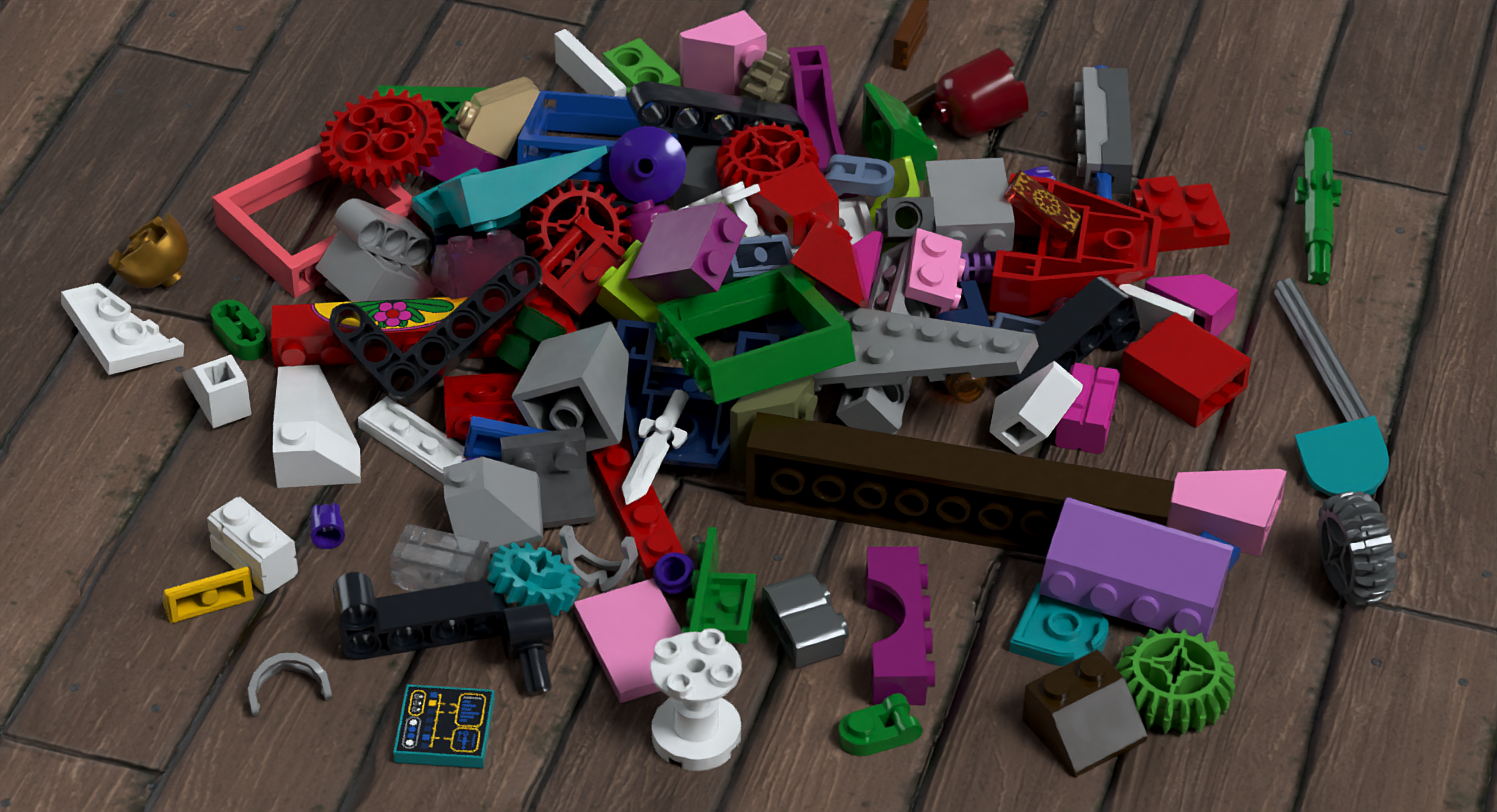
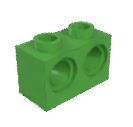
[603,38,681,97]

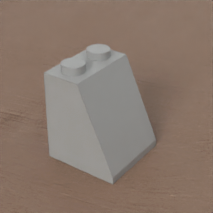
[923,158,1015,253]
[512,322,629,452]

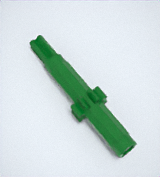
[1295,127,1342,285]

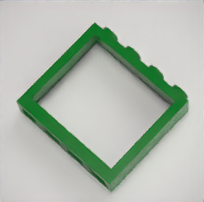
[655,264,856,405]

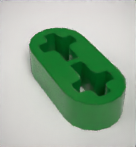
[211,300,268,361]

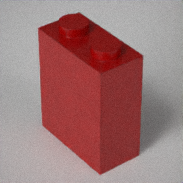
[1121,312,1251,428]

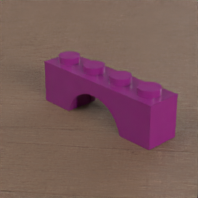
[866,546,935,706]

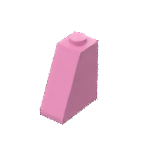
[1169,469,1287,557]

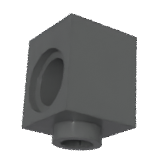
[875,197,935,242]

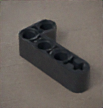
[994,276,1140,391]
[333,572,508,660]

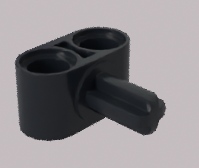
[501,602,554,695]

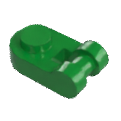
[838,693,923,757]

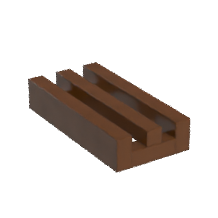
[892,0,929,71]

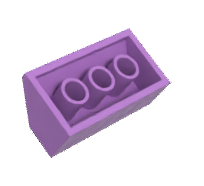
[1038,497,1234,643]

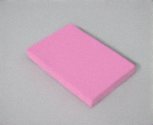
[573,578,682,703]

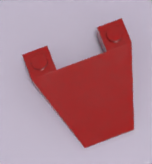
[989,173,1162,316]

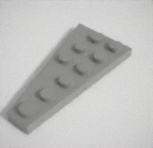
[801,303,1039,391]

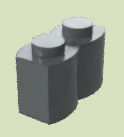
[762,572,849,668]

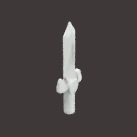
[622,390,689,505]

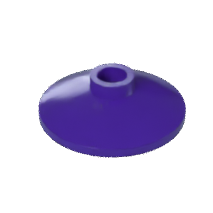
[609,126,687,204]

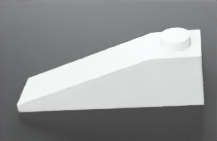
[273,365,361,488]

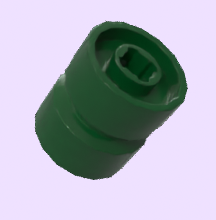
[494,304,568,372]

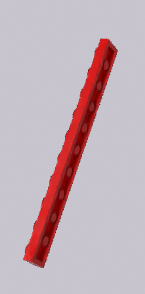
[528,289,686,580]

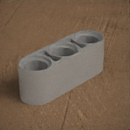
[334,198,433,267]

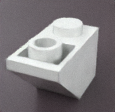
[182,355,251,428]
[989,361,1083,455]

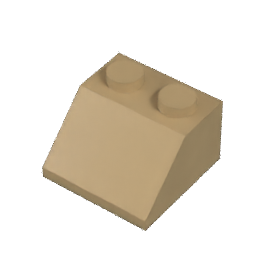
[456,76,540,160]

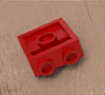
[1131,176,1231,253]
[444,372,529,441]

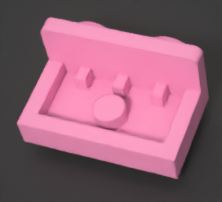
[904,228,966,319]

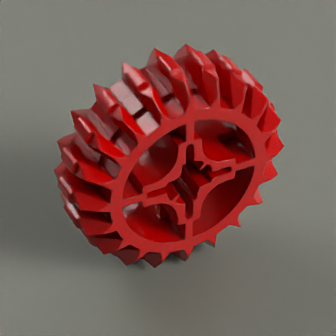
[716,121,819,205]
[526,180,632,280]

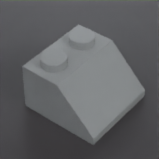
[315,230,435,302]

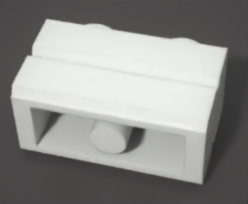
[207,497,298,594]

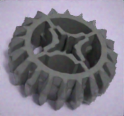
[1316,491,1397,607]

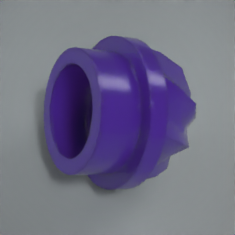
[653,552,696,595]

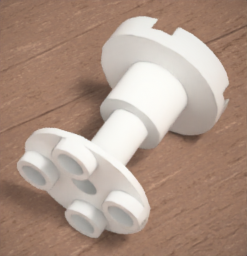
[651,629,742,771]

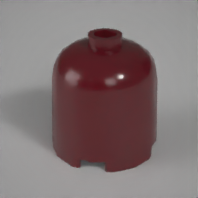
[933,48,1029,138]

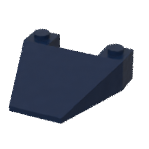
[616,319,780,469]

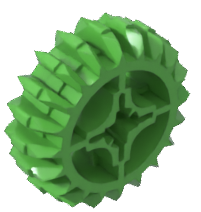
[1116,626,1235,735]

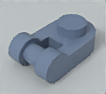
[824,154,895,197]

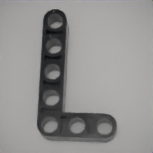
[329,255,543,406]

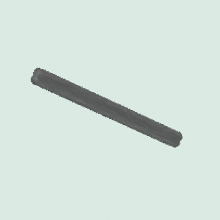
[1274,278,1384,438]

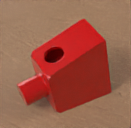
[750,161,839,246]

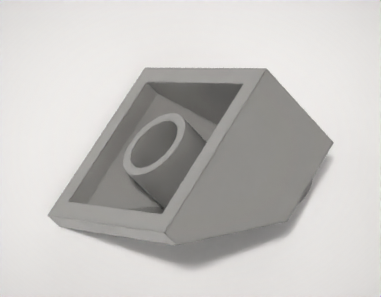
[443,457,543,562]

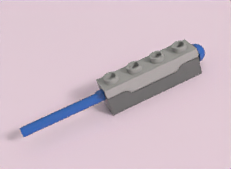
[1074,65,1133,200]

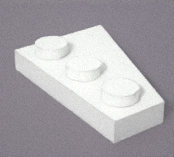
[61,283,184,375]

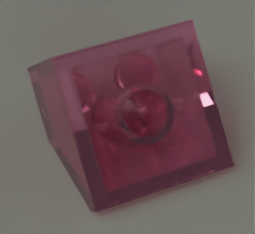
[431,230,528,299]

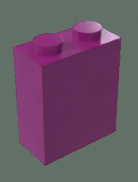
[627,202,748,302]

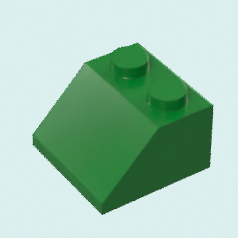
[861,83,938,181]

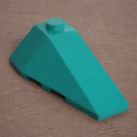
[437,145,608,233]

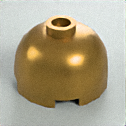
[109,213,189,288]

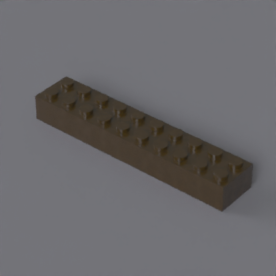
[746,412,1175,557]

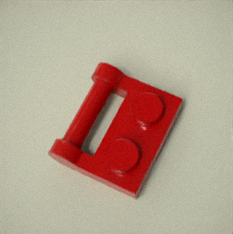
[526,213,626,318]

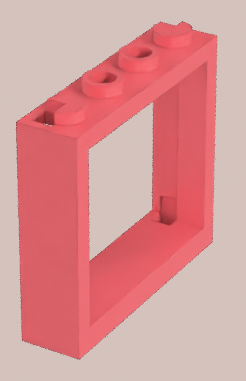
[212,142,422,298]

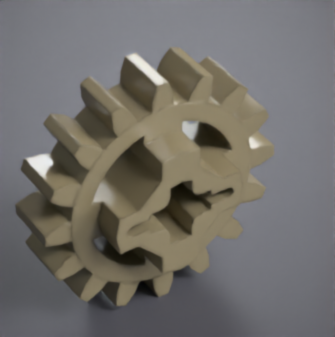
[739,47,791,125]

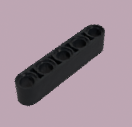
[627,81,810,141]

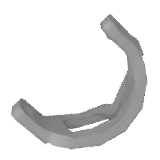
[559,525,638,591]
[247,653,332,716]

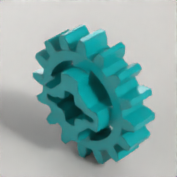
[487,542,581,616]

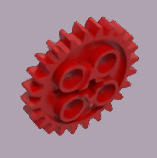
[319,89,445,190]

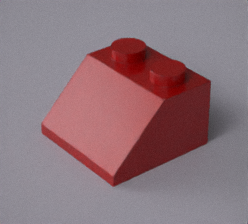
[790,220,869,309]

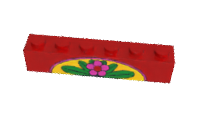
[271,296,515,368]

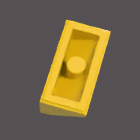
[162,566,254,623]

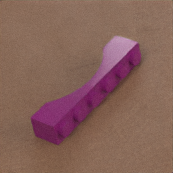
[788,45,858,199]

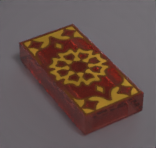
[1004,170,1083,244]

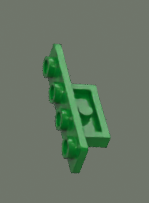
[682,527,757,644]

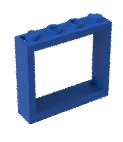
[517,90,687,182]

